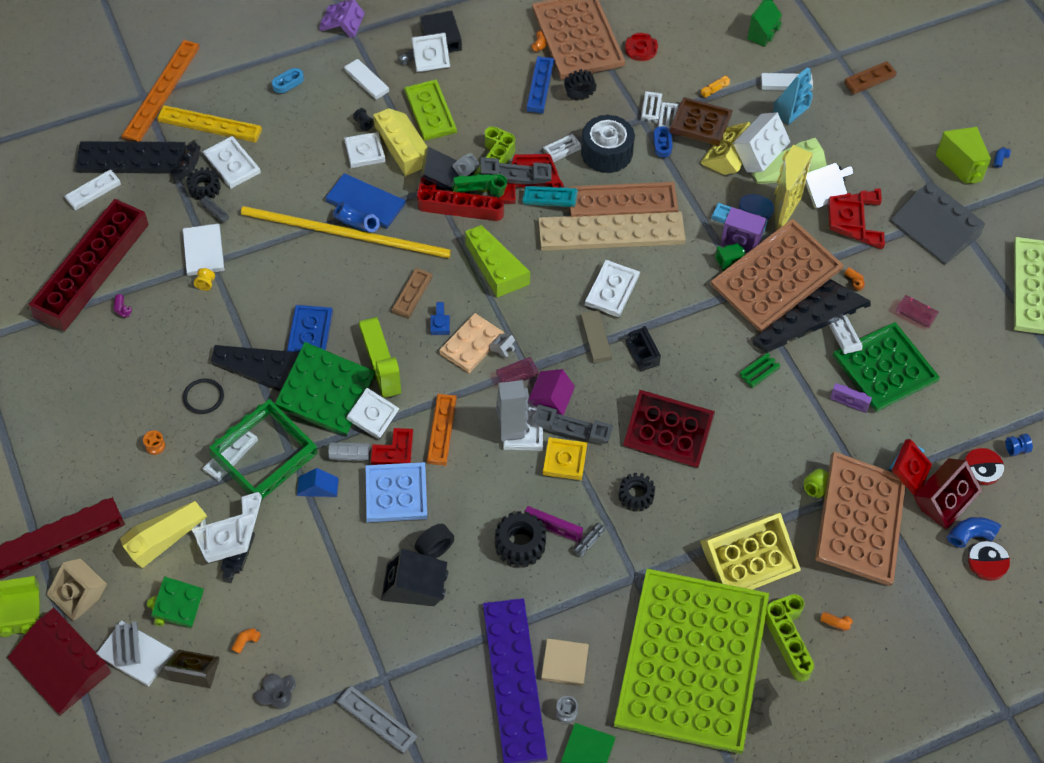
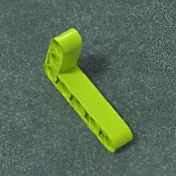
[359,317,401,398]

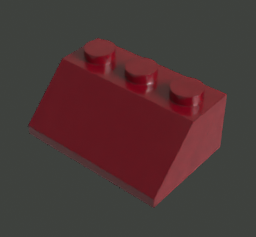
[914,458,982,529]

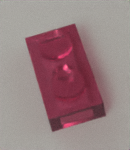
[896,295,939,328]
[496,357,539,383]

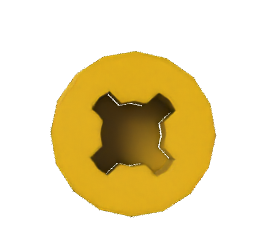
[193,268,215,291]

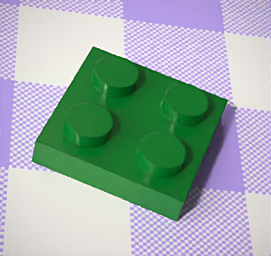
[151,576,204,629]

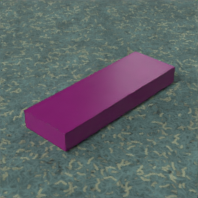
[525,506,583,543]

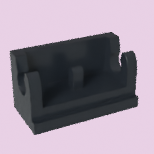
[625,326,661,372]

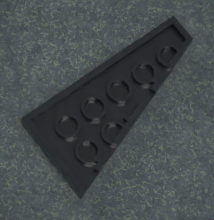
[753,279,871,353]
[211,345,300,392]

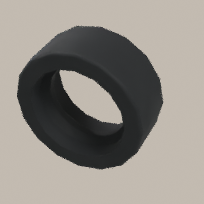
[414,523,454,558]

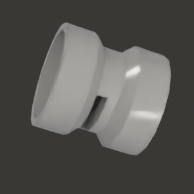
[556,696,578,724]

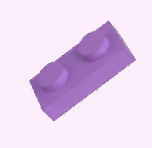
[830,383,872,413]

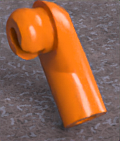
[844,267,865,291]
[231,628,261,653]

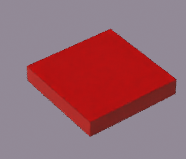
[892,439,932,495]

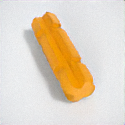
[700,76,730,98]

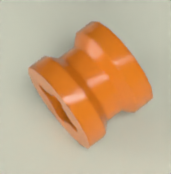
[143,430,165,455]

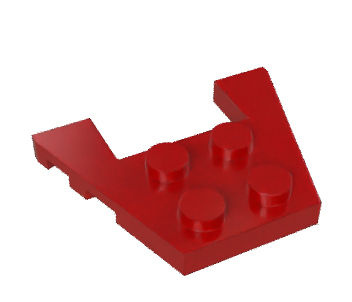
[500,154,564,204]
[828,188,885,249]

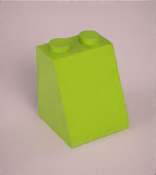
[936,127,991,184]

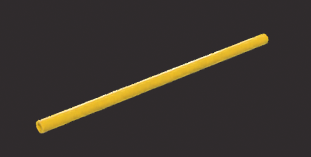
[241,206,451,258]

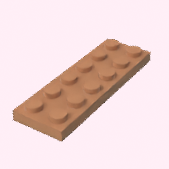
[568,182,678,217]

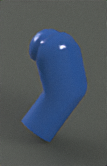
[993,147,1011,168]

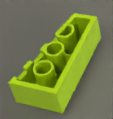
[465,225,530,298]

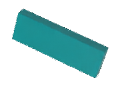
[522,186,578,207]

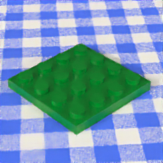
[832,322,940,412]
[275,342,375,437]

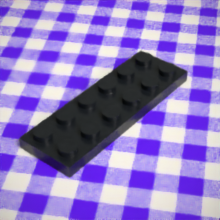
[75,141,186,174]

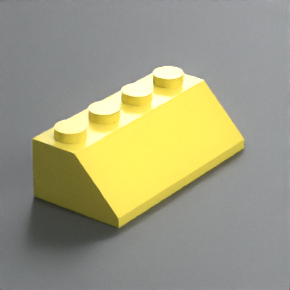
[373,108,427,176]

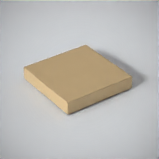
[541,638,589,686]

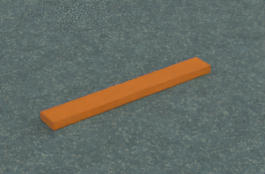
[122,40,200,142]

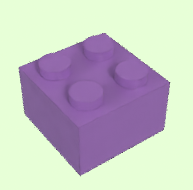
[720,207,766,254]

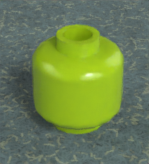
[803,469,828,498]

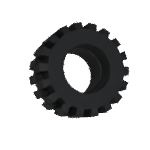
[495,511,546,568]

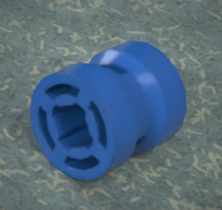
[1005,433,1033,456]

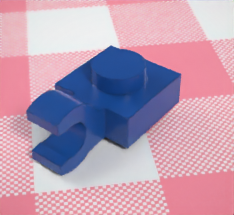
[431,302,450,335]

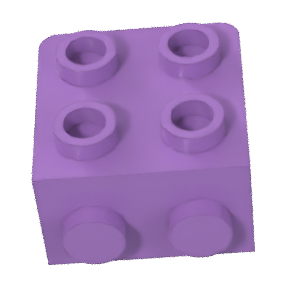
[319,0,365,38]

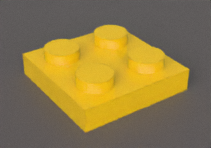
[543,437,587,480]

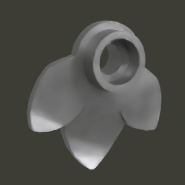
[254,673,296,709]

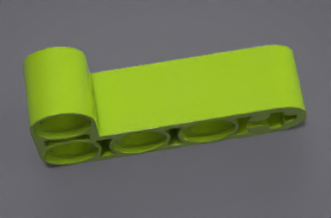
[474,126,516,192]
[765,594,814,682]

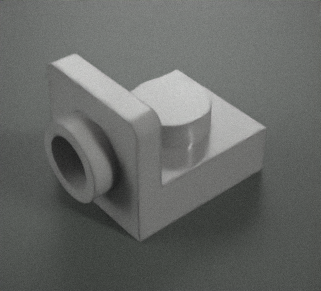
[452,153,480,176]

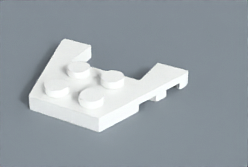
[191,492,262,563]

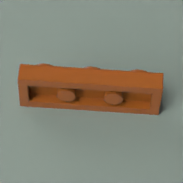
[844,61,897,94]

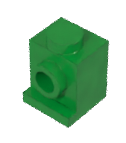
[715,243,745,271]

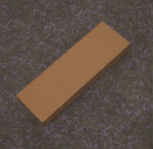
[392,268,433,319]

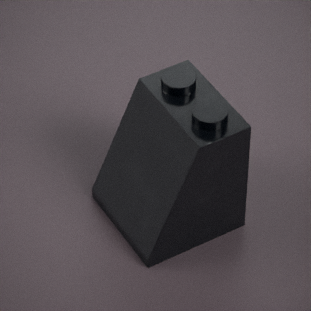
[381,548,448,607]

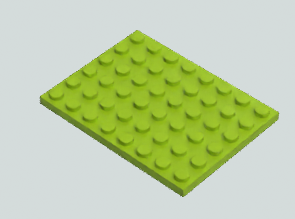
[614,569,769,754]

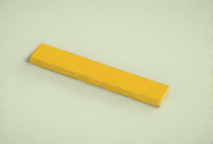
[157,105,262,143]

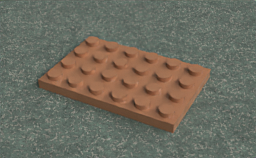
[532,0,625,79]
[711,219,844,333]
[815,452,905,586]

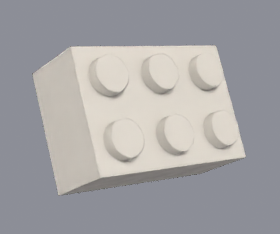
[733,112,790,173]

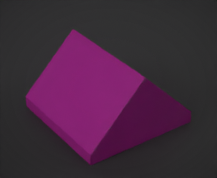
[528,369,575,415]

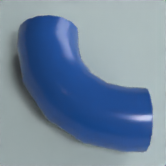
[333,202,380,232]
[947,517,1002,548]

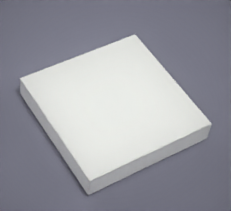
[411,33,450,72]
[344,132,385,168]
[806,163,847,208]
[346,388,400,440]

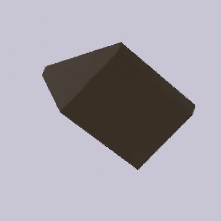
[164,649,220,689]

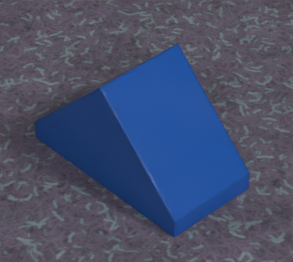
[297,468,339,497]

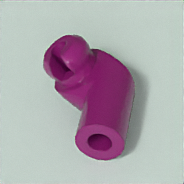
[114,294,132,317]

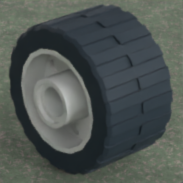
[581,115,635,173]

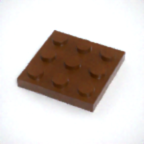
[669,97,733,146]

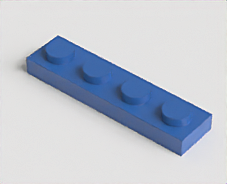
[527,56,554,114]

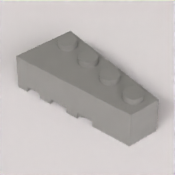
[496,380,529,441]

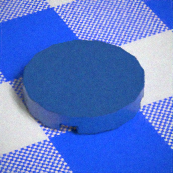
[739,194,775,220]

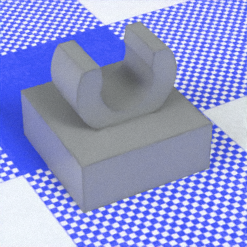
[489,334,515,357]

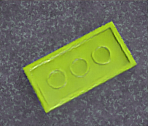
[404,79,457,141]

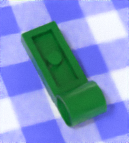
[452,174,507,197]

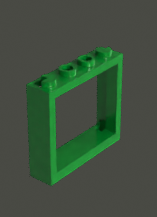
[209,399,317,501]

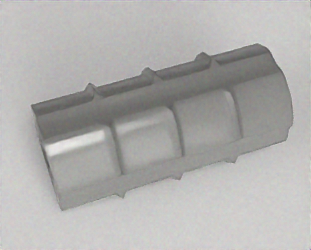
[329,442,371,462]

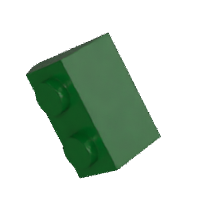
[747,0,782,47]

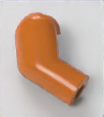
[531,31,547,52]
[820,612,853,631]

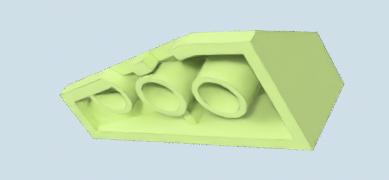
[751,138,827,184]

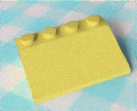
[774,145,813,231]
[700,513,801,589]

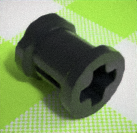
[353,108,374,131]

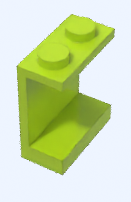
[0,576,40,637]

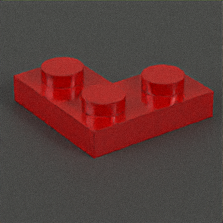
[371,428,413,465]

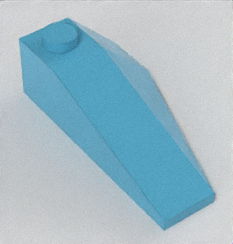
[773,67,813,125]

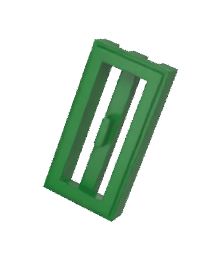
[739,353,781,388]

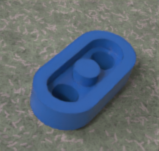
[653,126,673,157]

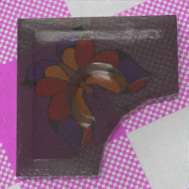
[747,678,779,735]

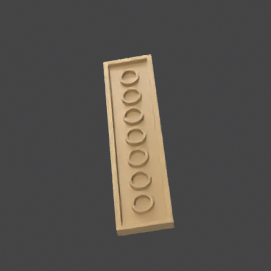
[539,211,686,251]

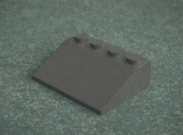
[890,181,985,265]

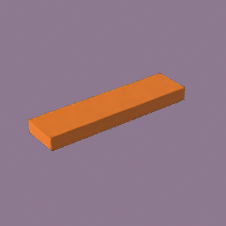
[427,394,457,466]

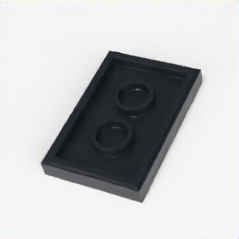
[421,147,473,194]

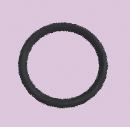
[183,378,224,414]

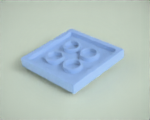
[366,462,428,522]

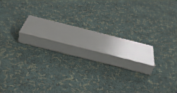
[337,686,417,755]

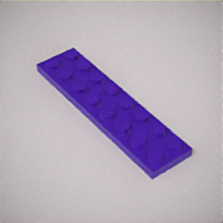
[483,598,547,763]

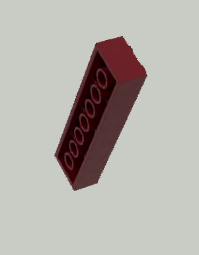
[28,198,149,332]

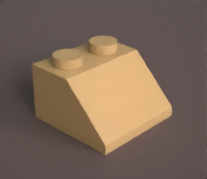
[46,558,107,621]

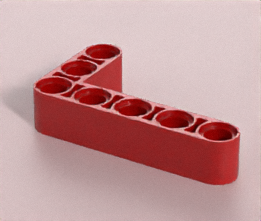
[417,178,504,221]

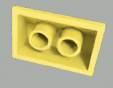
[700,122,751,175]

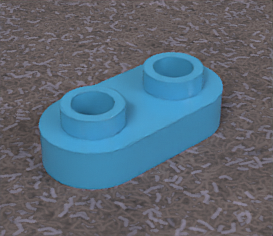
[272,68,304,93]

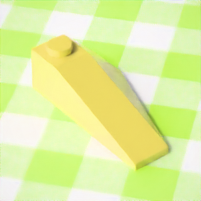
[120,501,208,569]

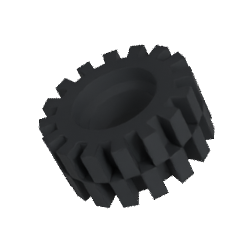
[564,69,597,101]
[186,167,221,200]
[619,473,655,512]

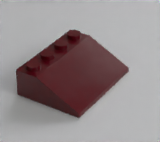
[623,389,716,468]
[7,607,111,716]

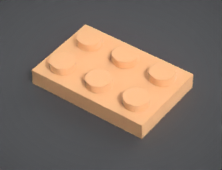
[440,313,504,373]

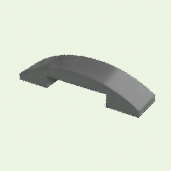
[481,157,551,184]
[533,404,613,444]

